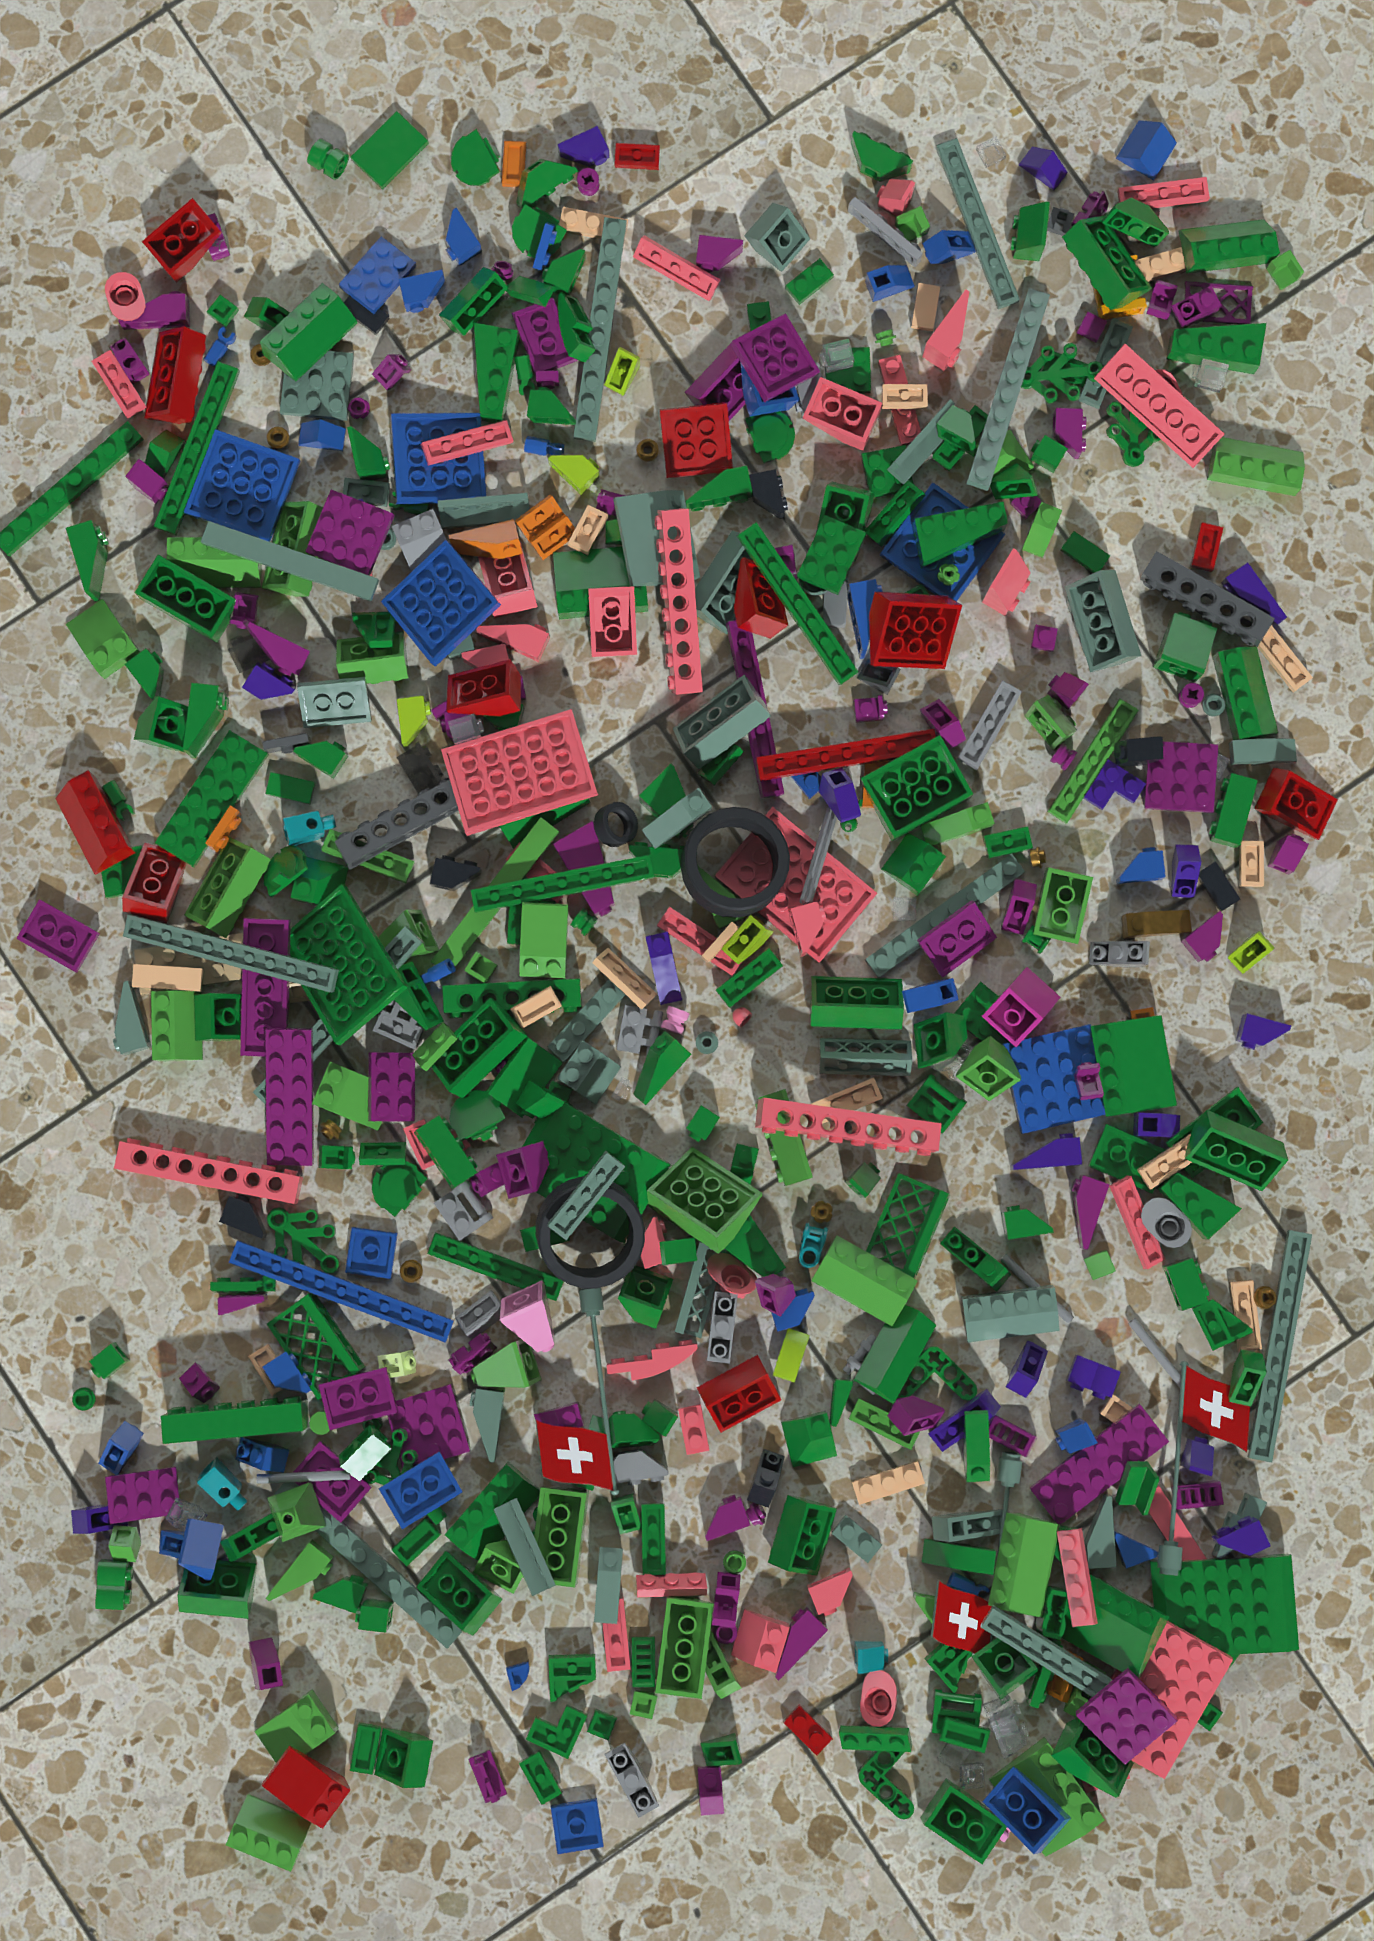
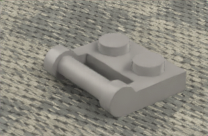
[434,1180,494,1241]

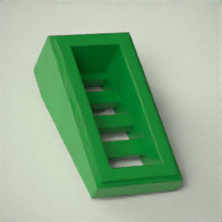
[829,1378,853,1427]
[632,1636,656,1687]

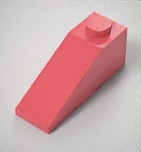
[476,624,550,662]

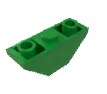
[851,131,913,182]
[516,159,578,208]
[1102,197,1169,248]
[629,842,697,879]

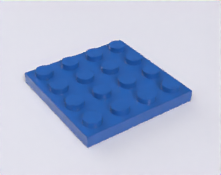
[390,413,486,504]
[184,429,300,542]
[880,482,1005,602]
[381,540,501,667]
[1002,1024,1106,1134]

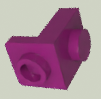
[1146,280,1178,320]
[230,592,259,629]
[1074,1062,1104,1100]
[470,1162,504,1197]
[179,1362,220,1403]

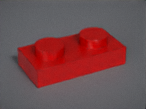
[614,143,660,170]
[1190,522,1224,572]
[783,1704,833,1756]

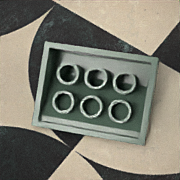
[613,490,700,586]

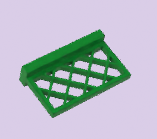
[866,1173,950,1279]
[267,1293,366,1400]

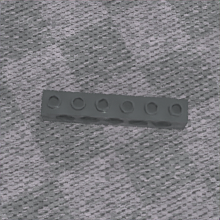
[1140,551,1275,647]
[335,778,459,870]

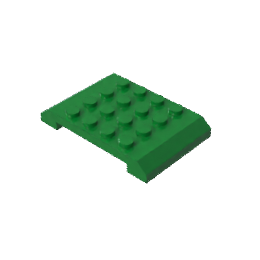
[522,1099,671,1244]
[1150,1554,1299,1655]

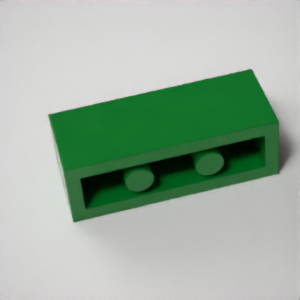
[439,267,509,336]
[1208,773,1258,848]
[414,1115,477,1190]

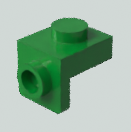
[318,1145,356,1169]

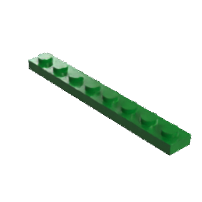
[154,361,240,536]
[0,421,144,557]
[737,522,859,685]
[470,855,655,913]

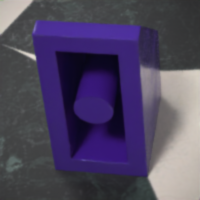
[557,126,610,167]
[1236,1013,1291,1050]
[1006,1340,1048,1398]
[1180,1436,1214,1476]
[71,1505,128,1534]

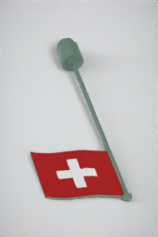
[535,1288,619,1495]
[1158,1361,1250,1576]
[931,1452,1022,1654]

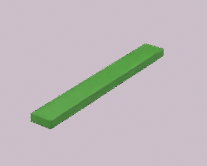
[431,817,560,976]

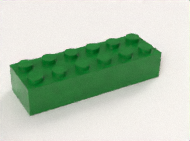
[161,1396,310,1444]

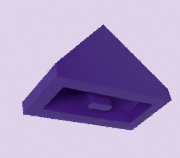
[1019,147,1068,191]

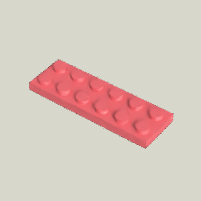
[1094,343,1224,468]

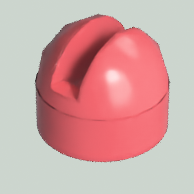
[732,1007,752,1027]

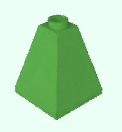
[378,909,439,957]
[471,1339,542,1388]
[267,1482,327,1542]

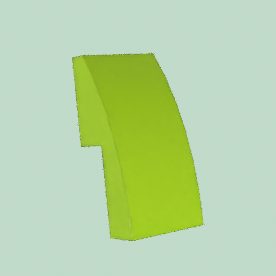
[773,1328,810,1383]

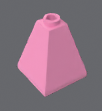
[500,1280,554,1352]

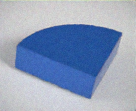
[506,1661,529,1691]

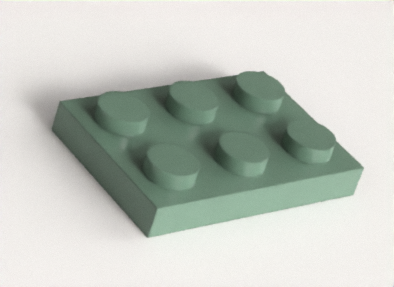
[297,677,372,728]

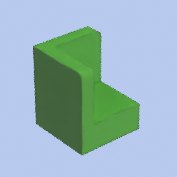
[895,206,930,242]
[1266,250,1304,290]
[464,951,498,983]
[108,1525,141,1562]

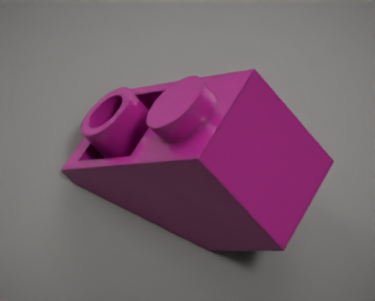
[1171,286,1221,327]
[1052,408,1087,459]
[1268,834,1309,875]
[248,1637,283,1690]

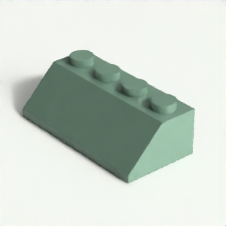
[695,530,752,634]
[1064,570,1142,672]
[673,675,771,769]
[961,1285,1059,1342]

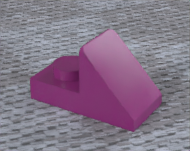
[697,1766,724,1816]

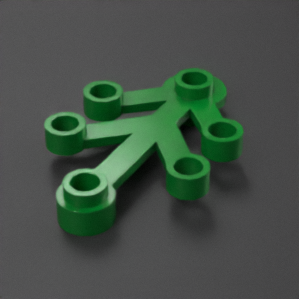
[1021,343,1103,404]
[1106,402,1161,467]
[267,1207,340,1273]
[362,1417,418,1485]

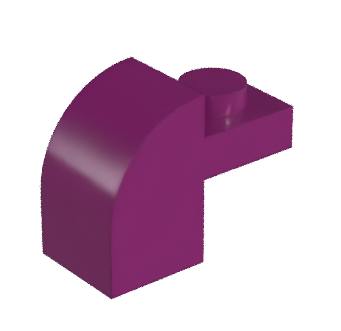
[712,1572,741,1628]

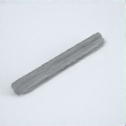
[800,806,837,905]

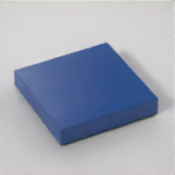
[345,1227,398,1279]
[551,1798,604,1854]

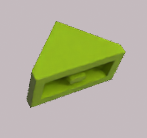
[604,347,640,396]
[1227,931,1275,974]

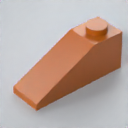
[448,519,523,559]

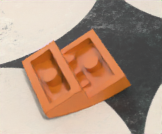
[515,495,575,560]

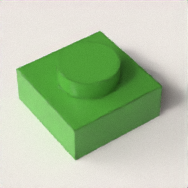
[630,1689,658,1719]

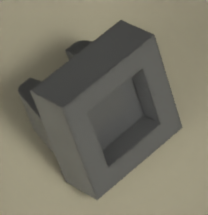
[1047,207,1074,236]

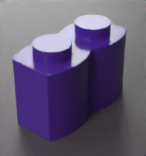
[1066,1354,1121,1400]

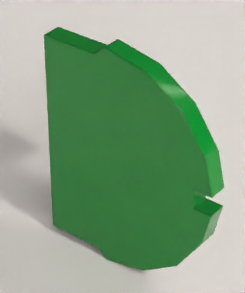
[451,129,501,186]
[512,204,567,258]
[745,412,795,464]
[264,845,308,897]
[449,1090,506,1142]
[372,1161,428,1217]

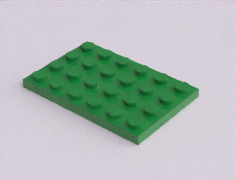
[290,884,408,1046]

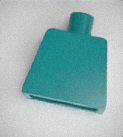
[283,811,336,846]
[197,1457,247,1511]

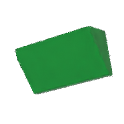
[506,276,555,307]

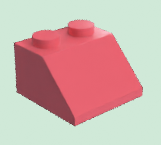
[789,901,826,957]
[731,1609,790,1673]

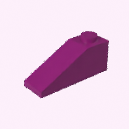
[119,291,190,330]
[243,620,310,676]
[1071,1175,1110,1250]
[774,1607,828,1681]

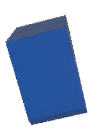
[298,419,346,452]
[159,1530,185,1559]
[1114,1531,1159,1568]

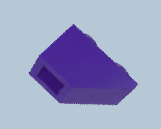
[242,662,296,700]
[819,767,861,823]
[1171,844,1201,898]
[1133,1113,1180,1138]
[1212,1516,1271,1556]

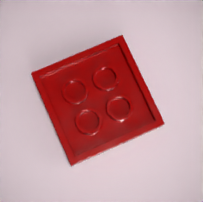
[660,402,733,478]

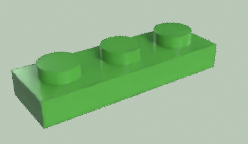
[848,1398,920,1450]

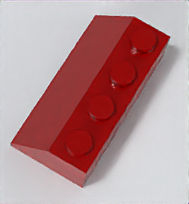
[144,326,206,424]
[55,770,135,875]

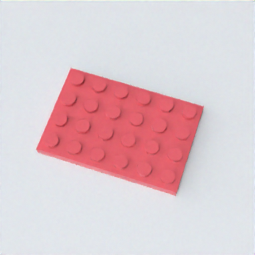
[441,709,598,836]
[715,807,877,963]
[1110,1621,1233,1779]

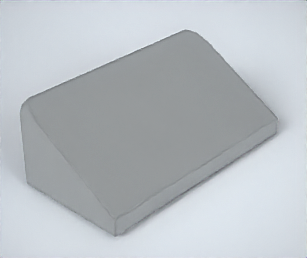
[823,580,848,628]
[455,1290,501,1340]

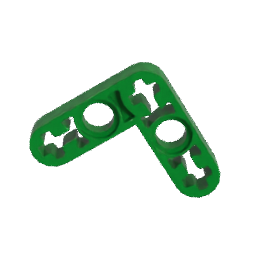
[897,1346,978,1400]
[858,1751,914,1820]

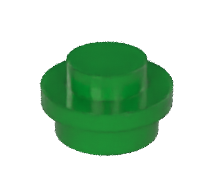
[72,1387,96,1411]

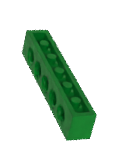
[443,978,582,1018]

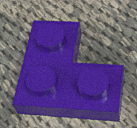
[1083,760,1146,810]

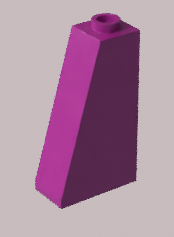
[553,821,615,917]

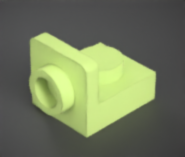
[377,1350,416,1378]

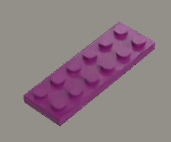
[240,918,291,1057]
[265,1028,314,1166]
[1030,1403,1169,1525]

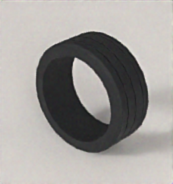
[681,807,790,918]
[535,1176,645,1288]

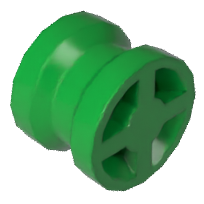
[570,908,598,936]

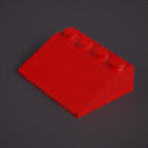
[869,592,962,669]

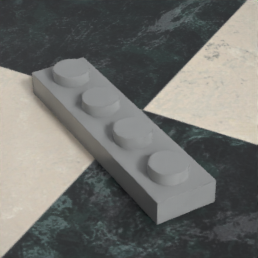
[848,197,923,267]
[957,680,1022,770]

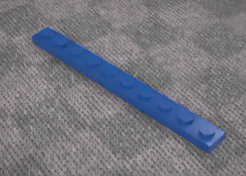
[229,1240,454,1343]

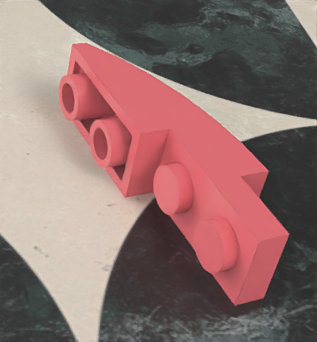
[606,1339,698,1381]

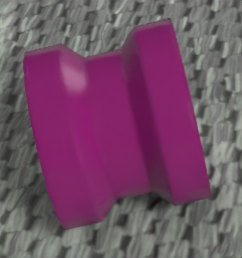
[577,168,600,196]
[1178,683,1204,708]
[1050,742,1078,771]

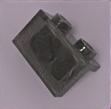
[227,626,270,673]
[397,741,444,793]

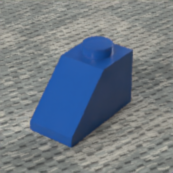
[445,208,482,266]
[923,230,976,264]
[399,270,445,313]
[1116,847,1166,884]
[1055,1418,1098,1454]
[98,1421,144,1475]

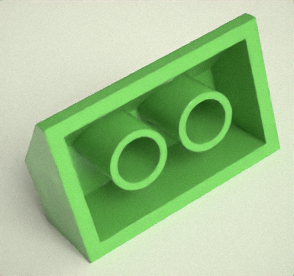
[336,631,408,684]
[151,991,203,1061]
[226,1794,311,1872]

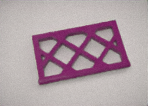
[1184,281,1253,325]

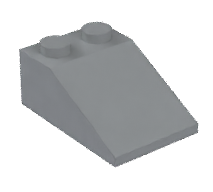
[392,509,446,572]

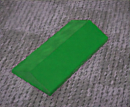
[1165,1087,1263,1179]
[853,1305,936,1404]

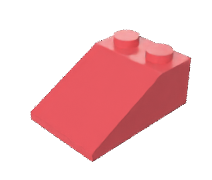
[922,289,969,372]
[802,377,882,451]
[478,542,537,618]
[982,548,1031,616]
[588,586,637,657]

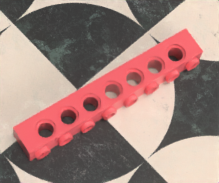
[654,508,703,695]
[755,1098,941,1156]
[114,1138,303,1204]

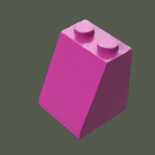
[982,967,1061,1047]

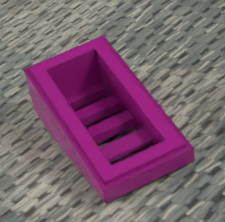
[218,1294,268,1315]
[989,1415,1037,1457]
[1172,1480,1224,1510]

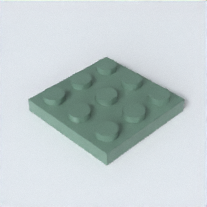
[280,351,354,421]

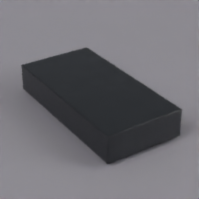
[344,295,390,335]
[1198,861,1241,912]

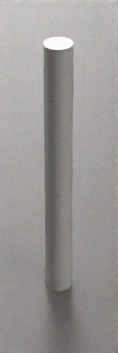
[1000,1254,1074,1323]
[1128,1318,1181,1388]
[257,1470,351,1484]

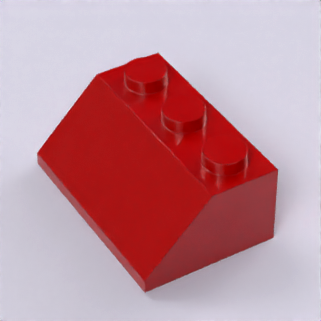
[696,1355,781,1433]

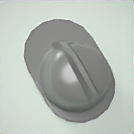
[1141,1197,1192,1248]

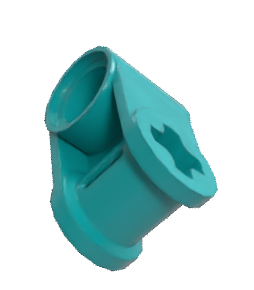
[798,1222,828,1268]

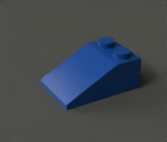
[740,362,799,417]
[847,579,883,659]
[982,1766,1071,1854]

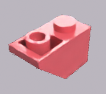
[641,1216,667,1269]

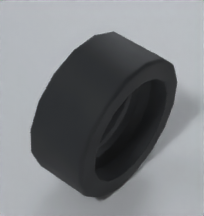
[593,802,638,847]

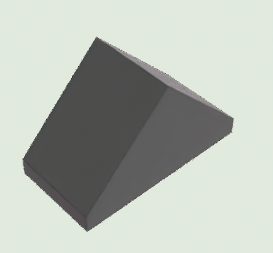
[857,659,901,695]

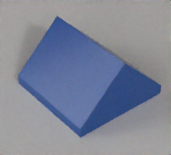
[1116,120,1177,181]
[178,1519,224,1581]

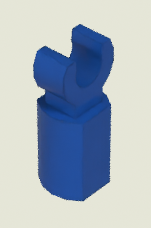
[203,327,236,367]
[524,436,565,456]
[420,958,456,985]
[947,1572,990,1596]

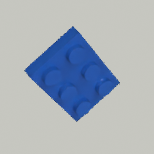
[339,236,416,314]
[378,1452,462,1529]

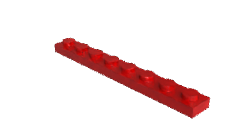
[756,729,936,781]

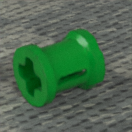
[1022,925,1051,954]

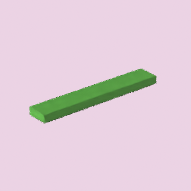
[1048,699,1139,824]

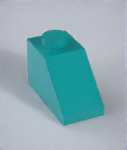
[854,1641,888,1674]

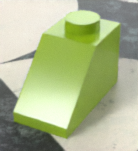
[548,455,600,495]
[396,696,431,747]
[722,915,774,964]

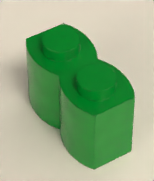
[95,1559,133,1610]
[1036,1586,1069,1640]

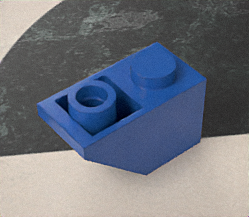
[865,265,915,302]
[902,978,959,1013]
[771,1288,815,1332]
[262,1352,312,1394]
[235,1437,289,1473]

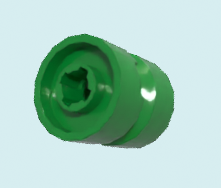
[307,138,349,180]

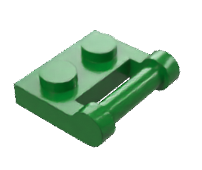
[906,1074,967,1134]
[931,1689,982,1734]

